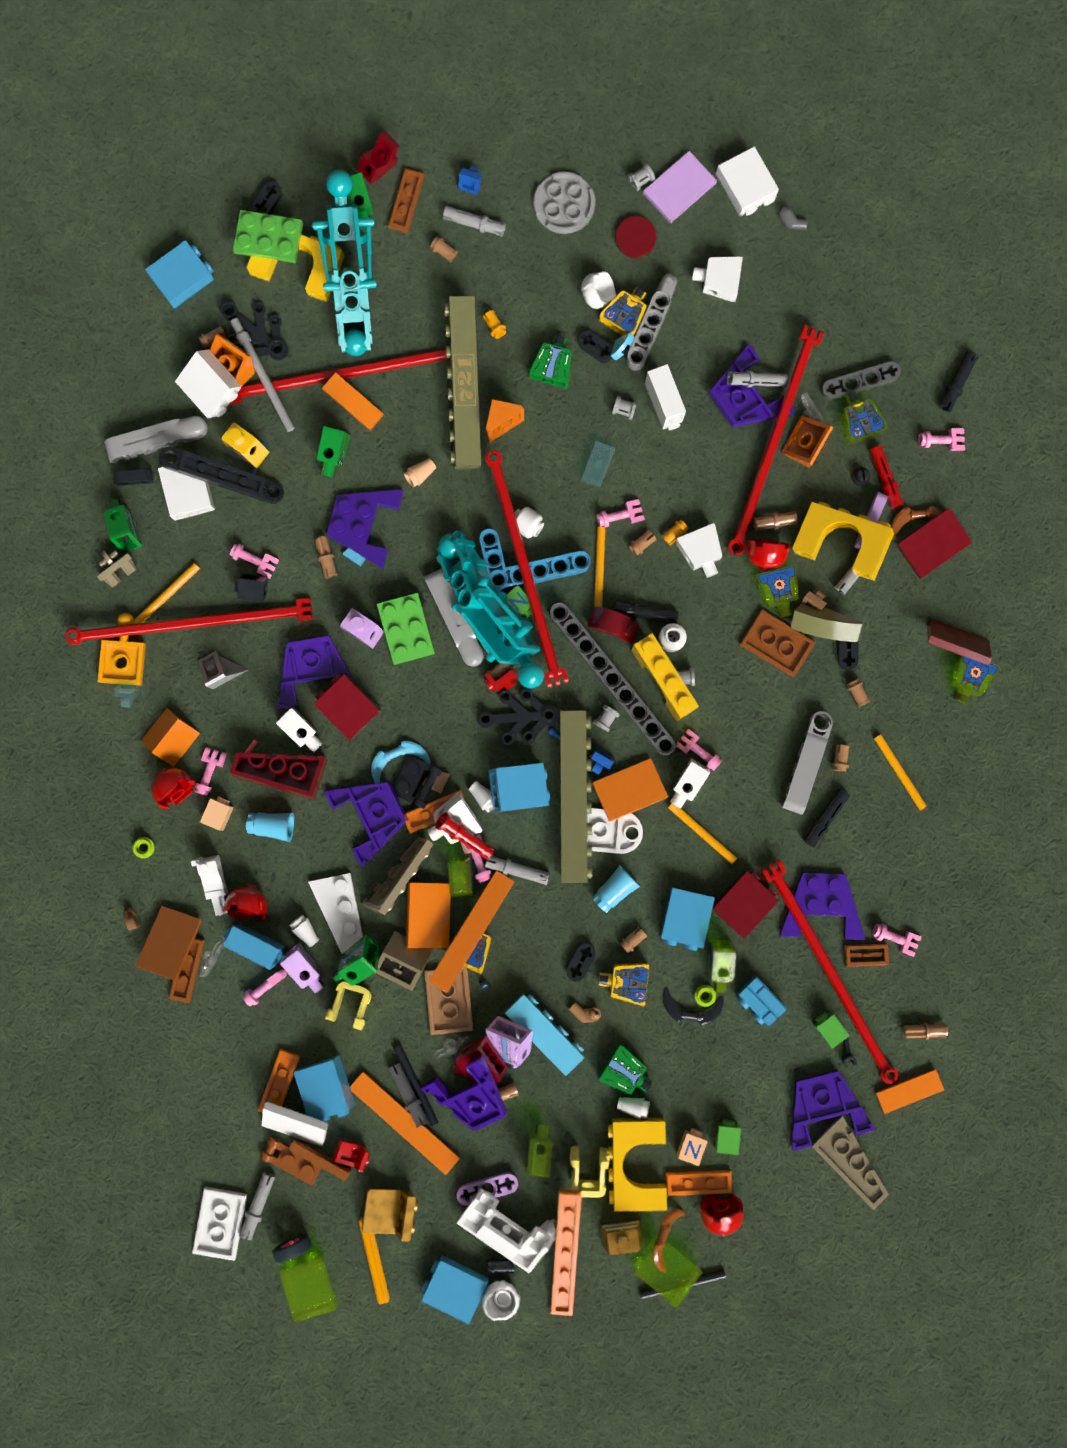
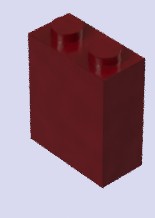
[314,673,381,741]
[712,871,779,939]

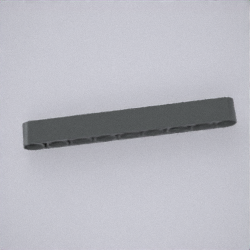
[550,603,675,756]

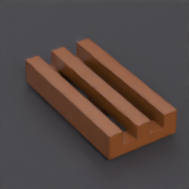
[844,943,889,967]

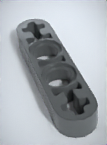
[821,361,901,400]

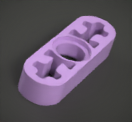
[854,492,888,549]
[457,1172,518,1206]

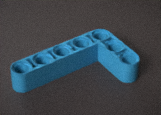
[480,529,590,591]

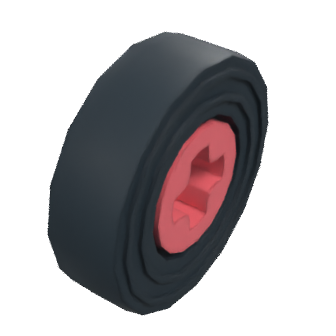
[272,1234,312,1262]

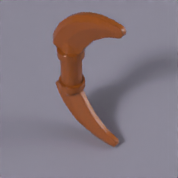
[891,506,941,540]
[653,1209,685,1272]

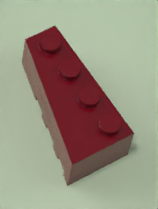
[230,753,327,801]

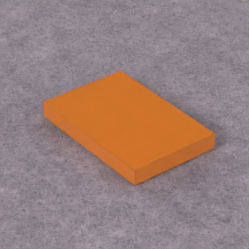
[592,758,668,822]
[406,883,451,948]

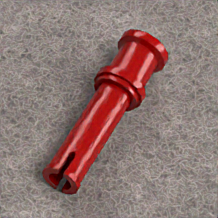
[435,812,494,859]

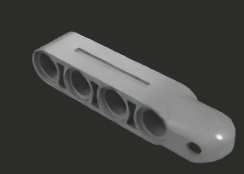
[626,273,677,371]
[104,416,208,463]
[424,568,484,667]
[781,711,833,815]

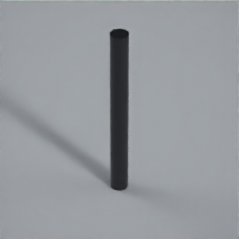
[393,1044,439,1126]
[640,1270,726,1300]

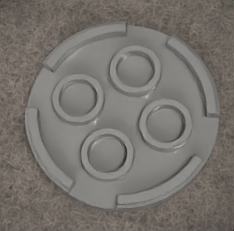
[534,172,595,234]

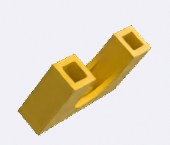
[247,234,344,302]
[792,502,894,581]
[631,633,699,722]
[608,1118,667,1211]

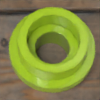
[133,837,155,858]
[694,985,716,1007]

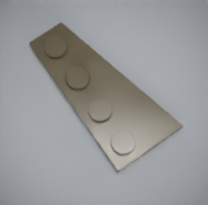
[361,837,434,915]
[812,1115,889,1210]

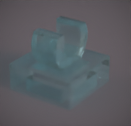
[114,684,141,708]

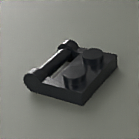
[393,755,442,809]

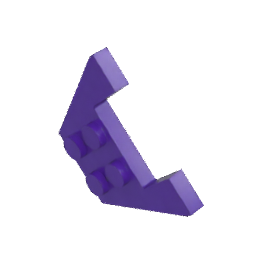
[709,344,795,428]
[327,490,403,569]
[278,636,354,709]
[324,782,408,867]
[780,872,865,940]
[421,1055,507,1131]
[791,1070,875,1151]

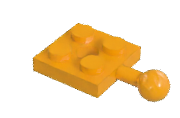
[98,613,146,686]

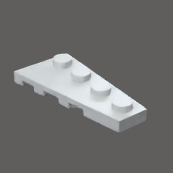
[308,873,363,954]

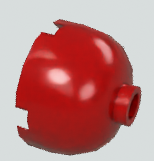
[747,538,790,572]
[151,768,196,809]
[223,884,268,922]
[700,1194,744,1236]

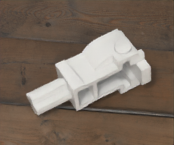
[191,855,228,916]

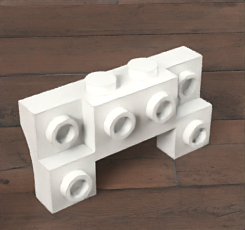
[457,1188,554,1273]

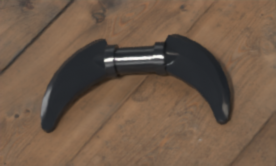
[663,987,724,1026]

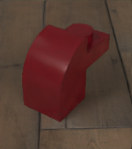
[356,131,400,184]
[587,606,640,644]

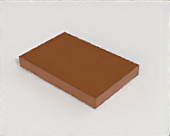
[739,609,816,678]
[136,906,202,981]

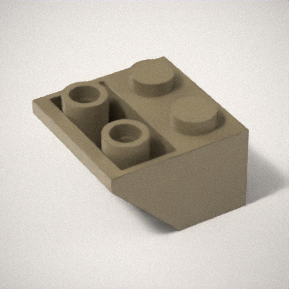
[375,931,433,991]

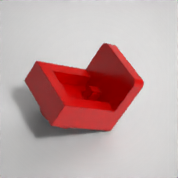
[484,669,518,693]
[332,1139,369,1172]

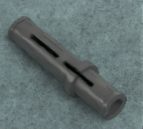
[388,1063,429,1128]

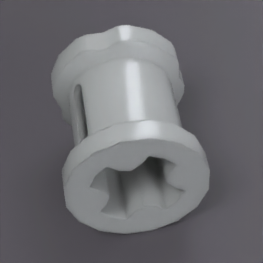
[628,163,655,191]
[612,396,637,420]
[675,667,695,686]
[593,704,619,732]

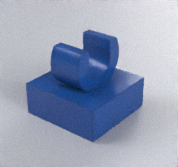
[458,165,482,195]
[591,748,615,774]

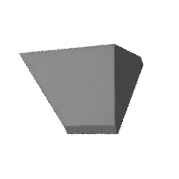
[198,651,248,689]

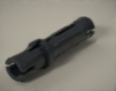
[939,351,979,412]
[614,601,678,624]
[803,788,850,848]

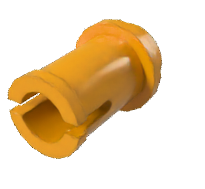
[483,310,506,339]
[662,520,689,546]

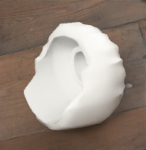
[581,272,616,309]
[482,1280,520,1320]

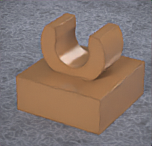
[800,591,827,611]

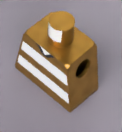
[600,1219,644,1255]

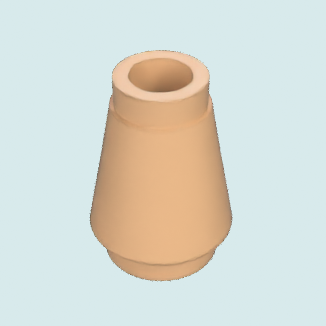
[404,458,436,487]

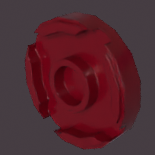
[615,216,657,258]

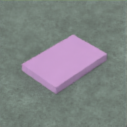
[643,151,717,223]

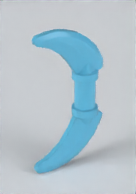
[371,741,431,784]

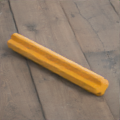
[359,1217,390,1304]

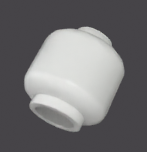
[515,507,544,538]
[658,623,687,652]

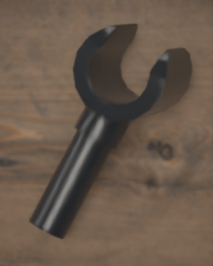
[842,1037,857,1068]

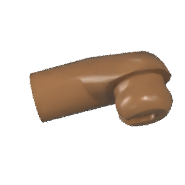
[568,1002,601,1023]

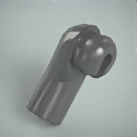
[780,206,807,230]

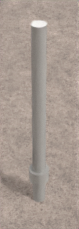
[231,318,295,432]

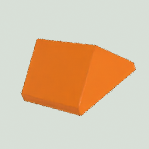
[210,334,255,386]
[486,399,524,442]
[781,416,833,468]
[141,708,200,767]

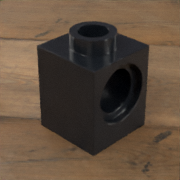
[234,573,268,602]

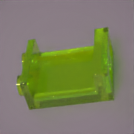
[633,1237,702,1308]
[279,1251,339,1323]

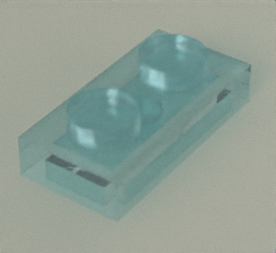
[581,441,615,489]

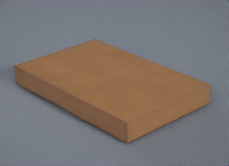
[424,966,474,1035]

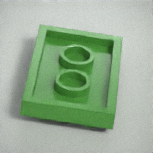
[233,210,303,263]
[377,592,435,665]

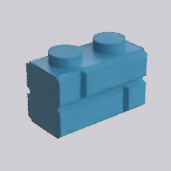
[737,975,787,1026]

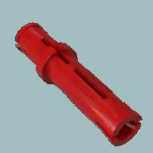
[869,445,904,509]

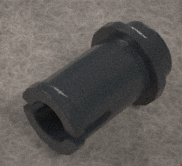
[487,1258,514,1277]

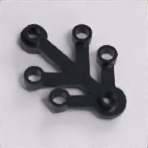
[220,302,289,360]
[477,689,560,746]

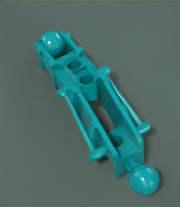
[312,169,377,356]
[436,531,544,689]

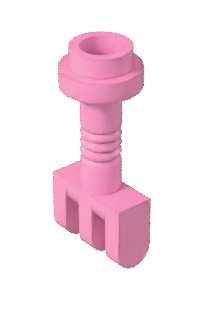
[918,428,965,451]
[596,499,645,528]
[230,544,279,579]
[675,729,722,770]
[195,747,227,796]
[460,834,492,883]
[872,923,921,957]
[243,970,287,1006]

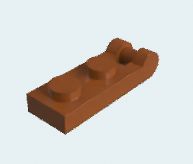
[259,1137,321,1186]

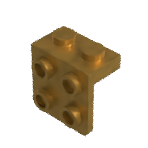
[362,1188,418,1241]

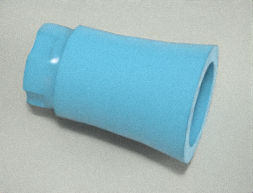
[246,812,295,842]
[592,865,640,913]

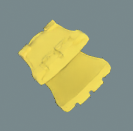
[325,981,371,1030]
[570,1146,609,1197]

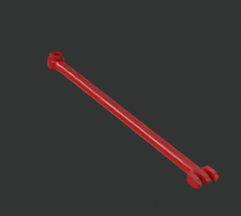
[727,324,824,556]
[228,349,450,405]
[485,450,568,688]
[65,598,313,645]
[760,859,898,1084]

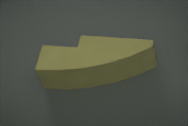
[791,604,863,642]

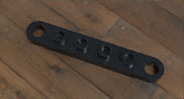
[159,446,284,504]

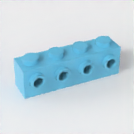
[505,993,584,1076]

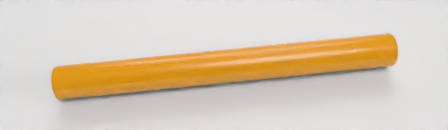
[594,527,605,608]
[134,563,200,624]
[874,734,927,810]
[668,803,737,864]

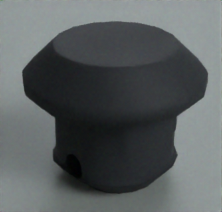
[852,467,870,486]

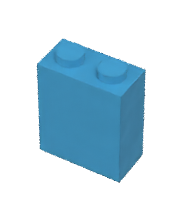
[145,240,214,308]
[488,763,550,812]
[660,887,715,951]
[223,924,286,970]
[293,1055,355,1122]
[420,1255,488,1324]

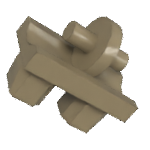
[97,550,137,587]

